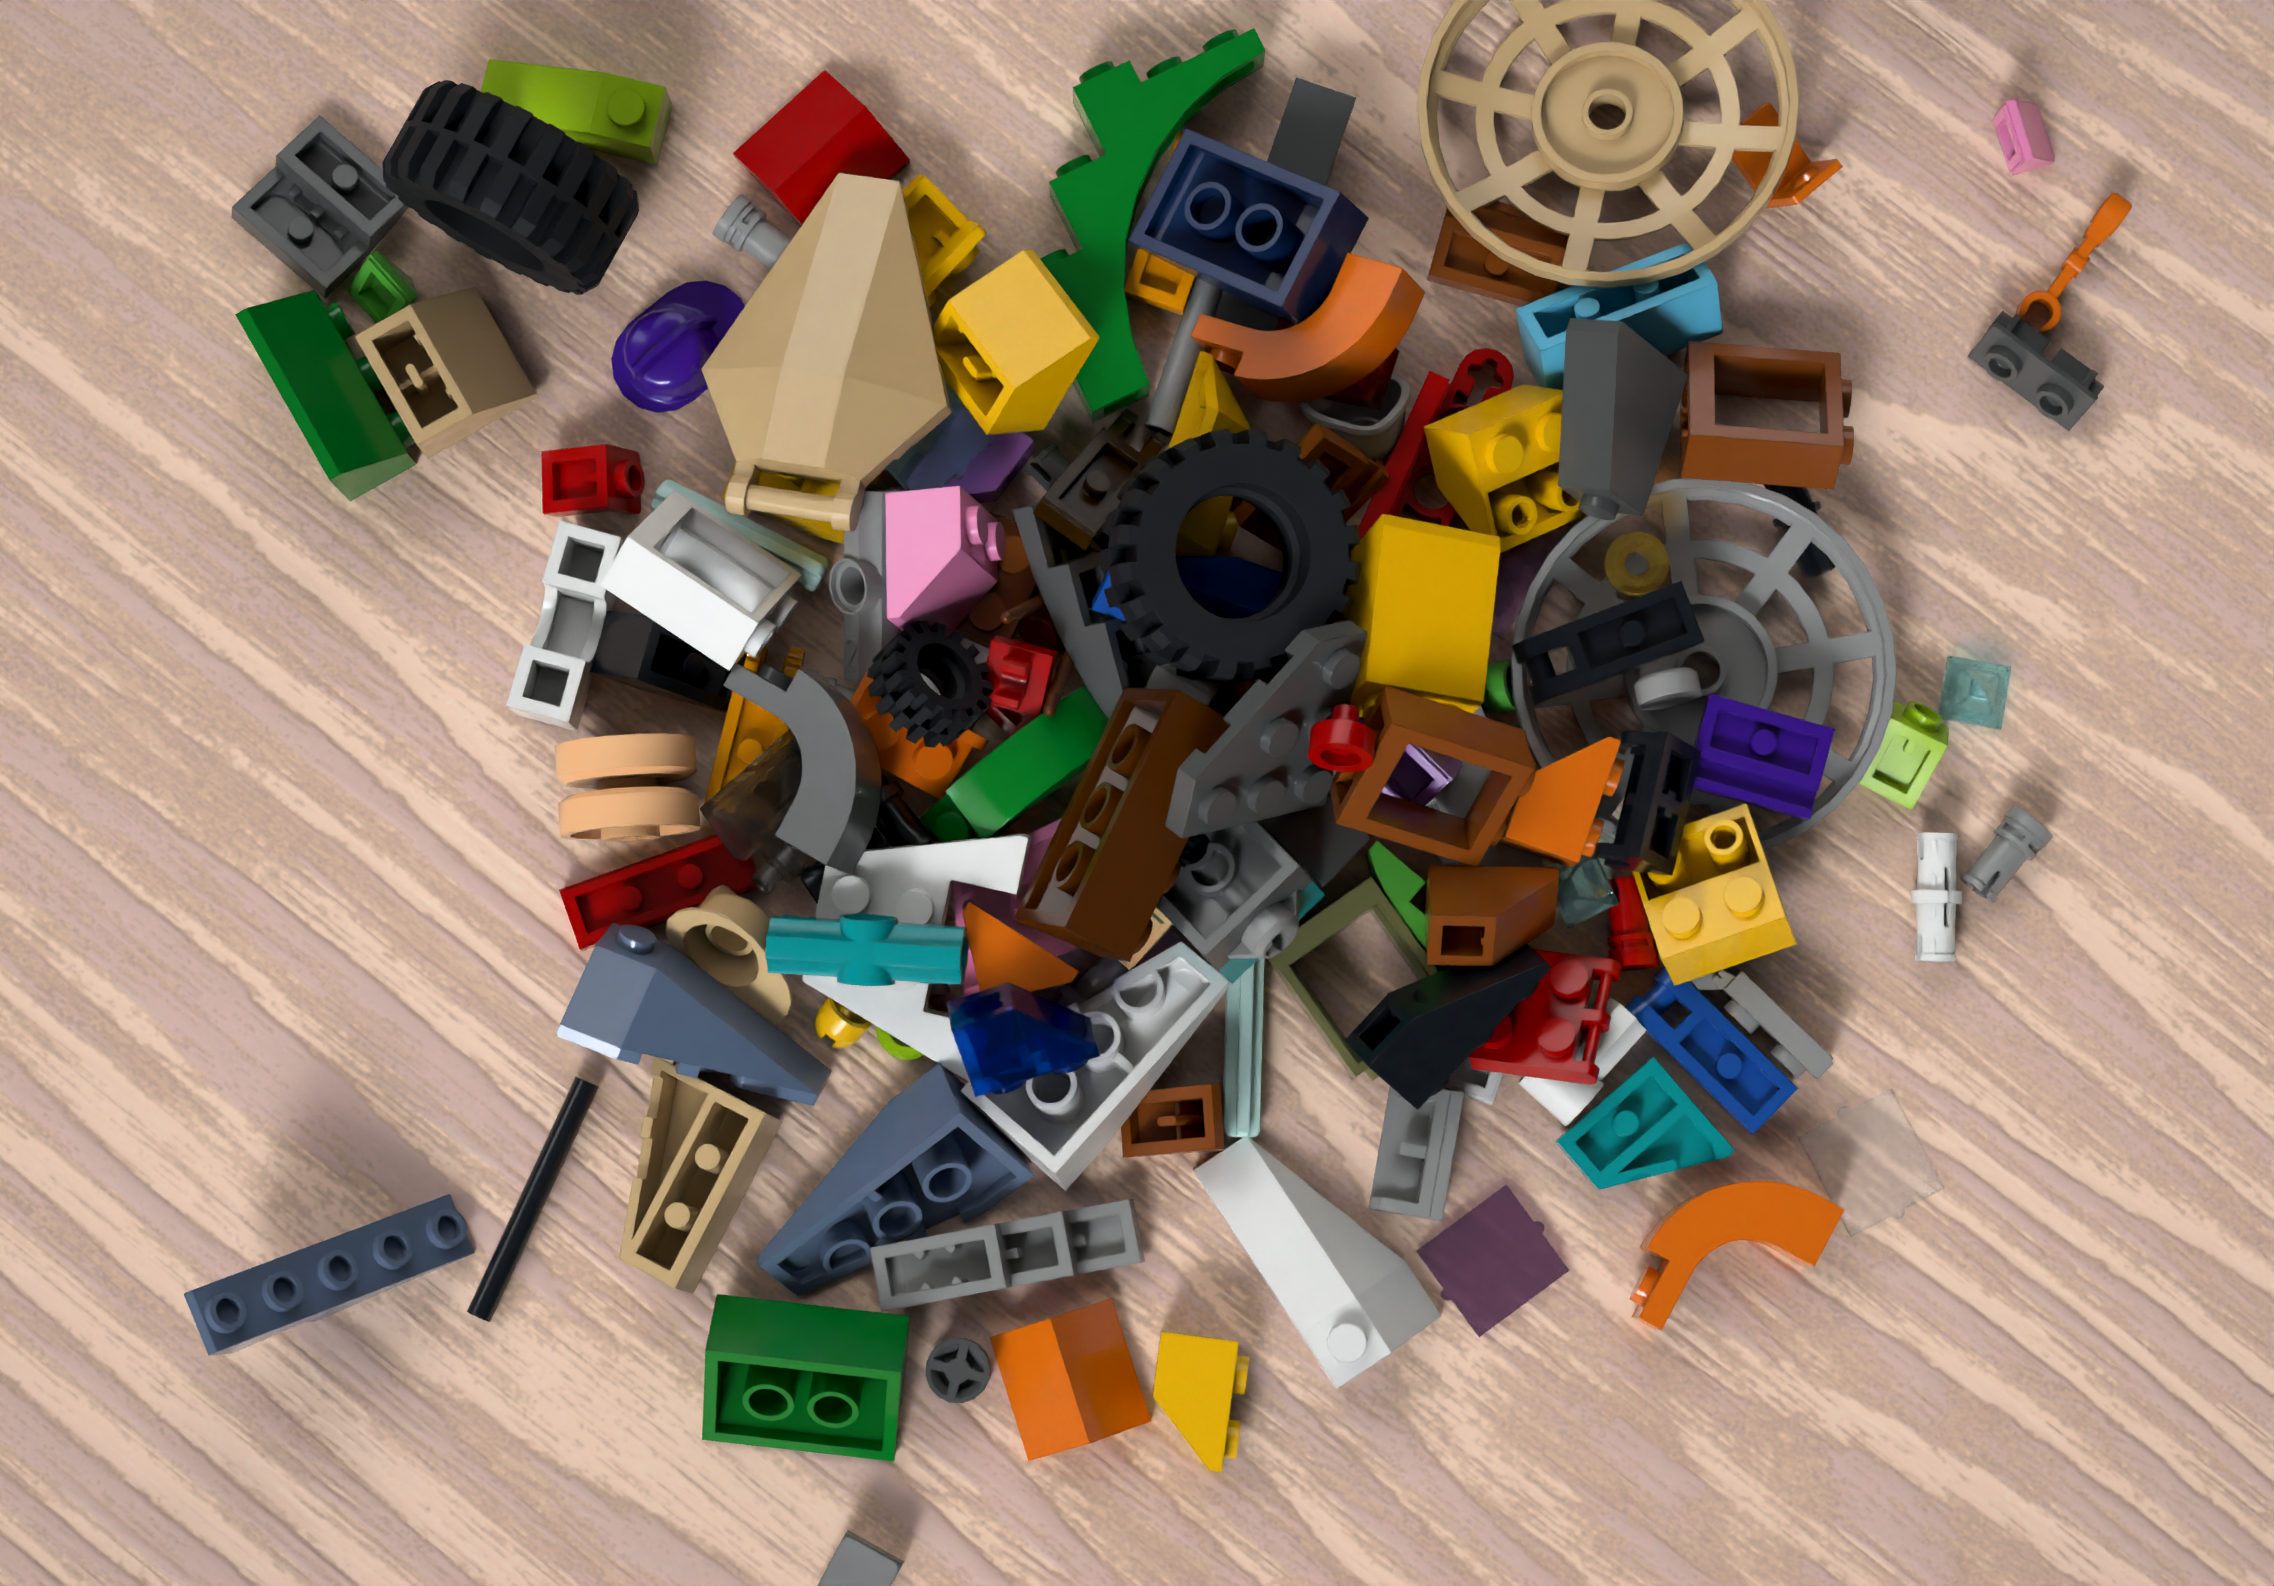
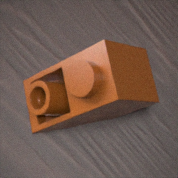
[1425,864,1559,967]

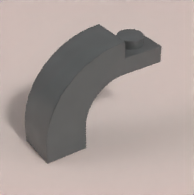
[723,663,882,875]

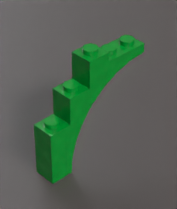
[1040,28,1265,423]

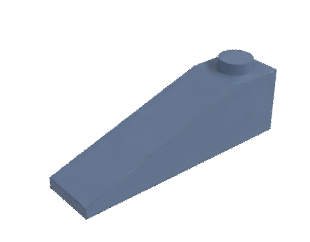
[556,923,832,1106]
[757,1063,1034,1296]

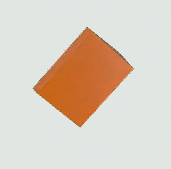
[989,1298,1151,1461]

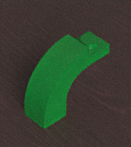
[920,685,1109,843]

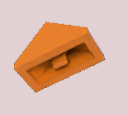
[962,902,1079,1003]

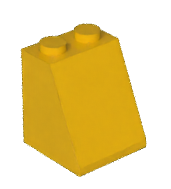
[1333,514,1501,719]

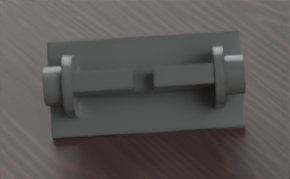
[1967,311,2104,431]

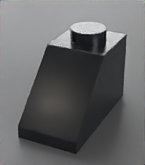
[590,611,747,713]

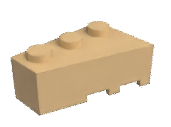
[619,1056,783,1294]

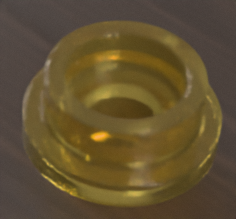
[1604,531,1669,596]

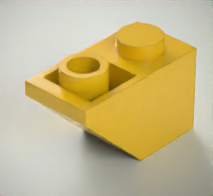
[1152,1331,1249,1472]

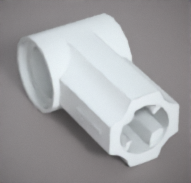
[1518,997,1647,1127]

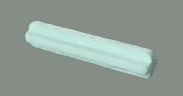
[651,480,829,591]
[1222,959,1265,1138]

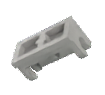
[1368,1086,1464,1221]

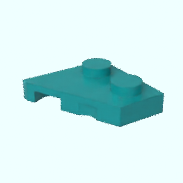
[1554,1057,1735,1190]

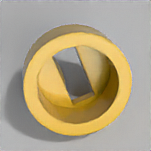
[815,997,872,1049]

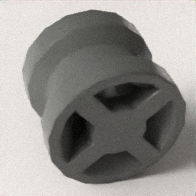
[926,1338,991,1403]

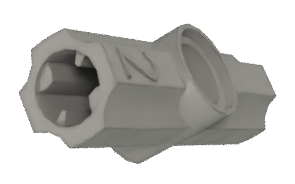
[829,484,899,682]

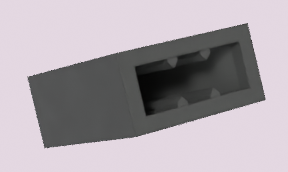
[1558,318,1688,520]

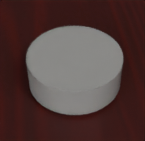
[1634,667,1702,710]

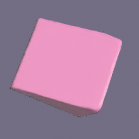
[1993,99,2055,175]

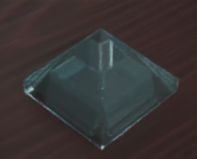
[1938,656,2011,730]
[1548,855,1619,929]

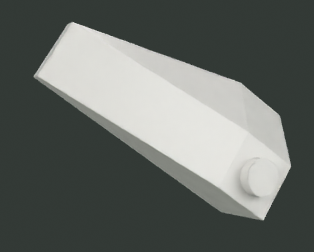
[961,941,1230,1191]
[1193,1137,1441,1388]

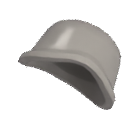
[1300,376,1411,461]

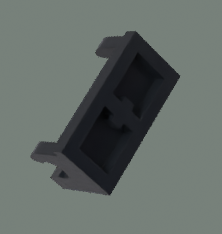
[1593,731,1701,876]

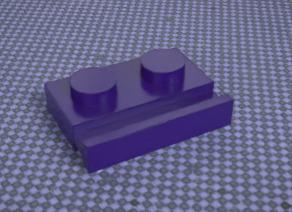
[1693,694,1835,821]

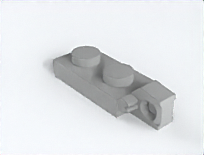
[1691,966,1834,1079]

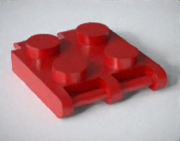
[1468,949,1623,1085]

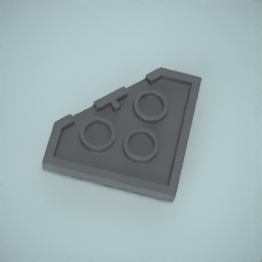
[1165,620,1367,839]

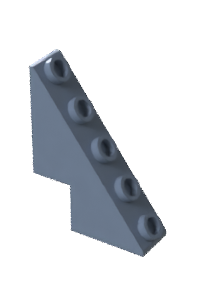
[184,1194,474,1356]

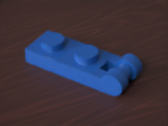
[1624,966,1798,1135]

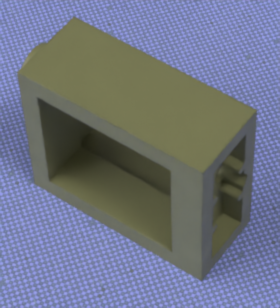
[1267,877,1439,1081]

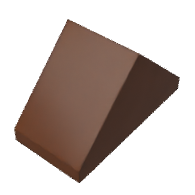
[1121,1084,1225,1158]

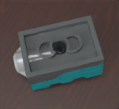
[1156,821,1325,984]

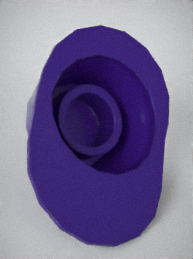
[611,280,745,413]

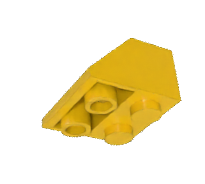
[932,249,1100,435]
[1424,384,1587,553]
[1632,803,1797,986]

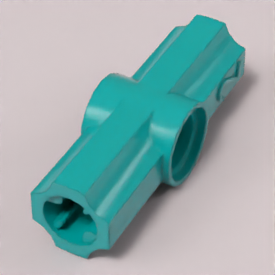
[765,914,969,986]

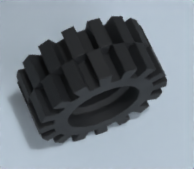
[867,621,994,748]

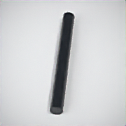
[467,1076,599,1322]

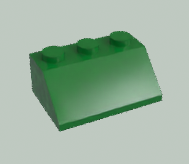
[235,290,416,502]
[702,1294,910,1462]

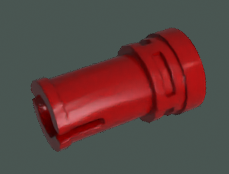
[1604,876,1659,971]

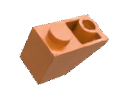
[1499,737,1625,868]

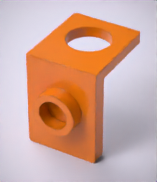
[1732,103,1843,208]

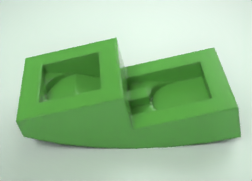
[1365,840,1439,967]

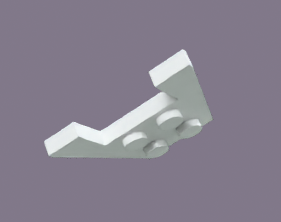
[802,833,1032,1081]

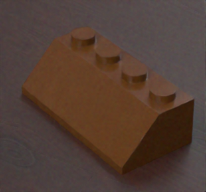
[1014,688,1229,962]

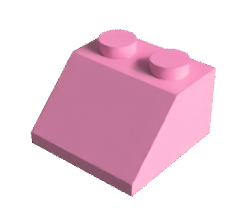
[885,486,1006,636]

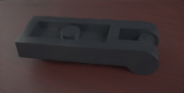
[1511,581,1705,706]

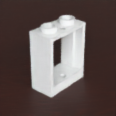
[600,490,802,671]

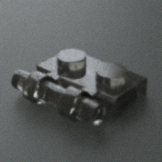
[700,729,811,895]

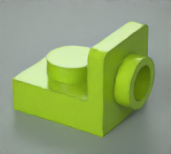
[1858,700,1949,810]

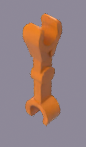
[2016,192,2132,335]

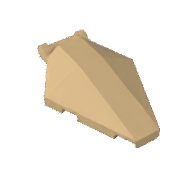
[701,173,952,532]

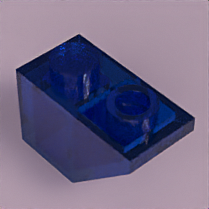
[947,982,1100,1097]

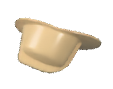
[665,885,793,1023]

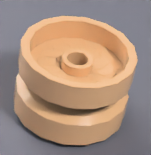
[555,733,700,842]

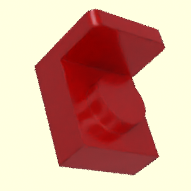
[541,444,645,517]

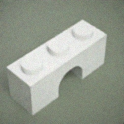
[506,521,624,731]

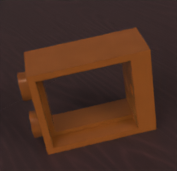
[1680,341,1854,490]
[1330,685,1536,867]

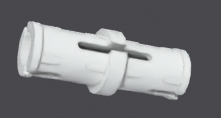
[1911,832,1962,962]

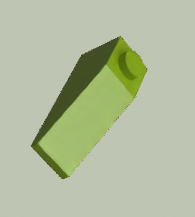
[481,59,672,165]

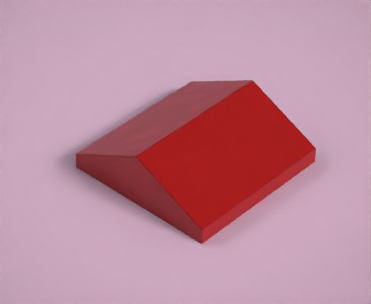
[733,70,910,227]

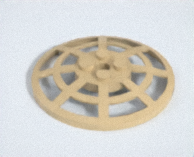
[1417,0,1799,288]

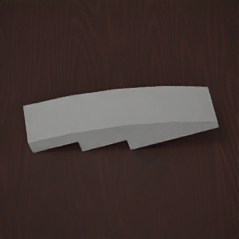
[870,1199,1145,1312]

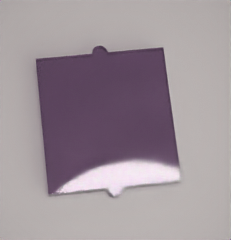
[1416,1185,1569,1337]

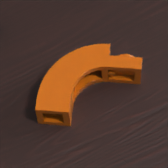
[1191,253,1425,403]
[1630,1181,1845,1330]

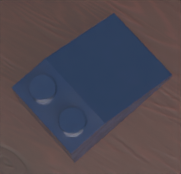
[1128,128,1369,325]

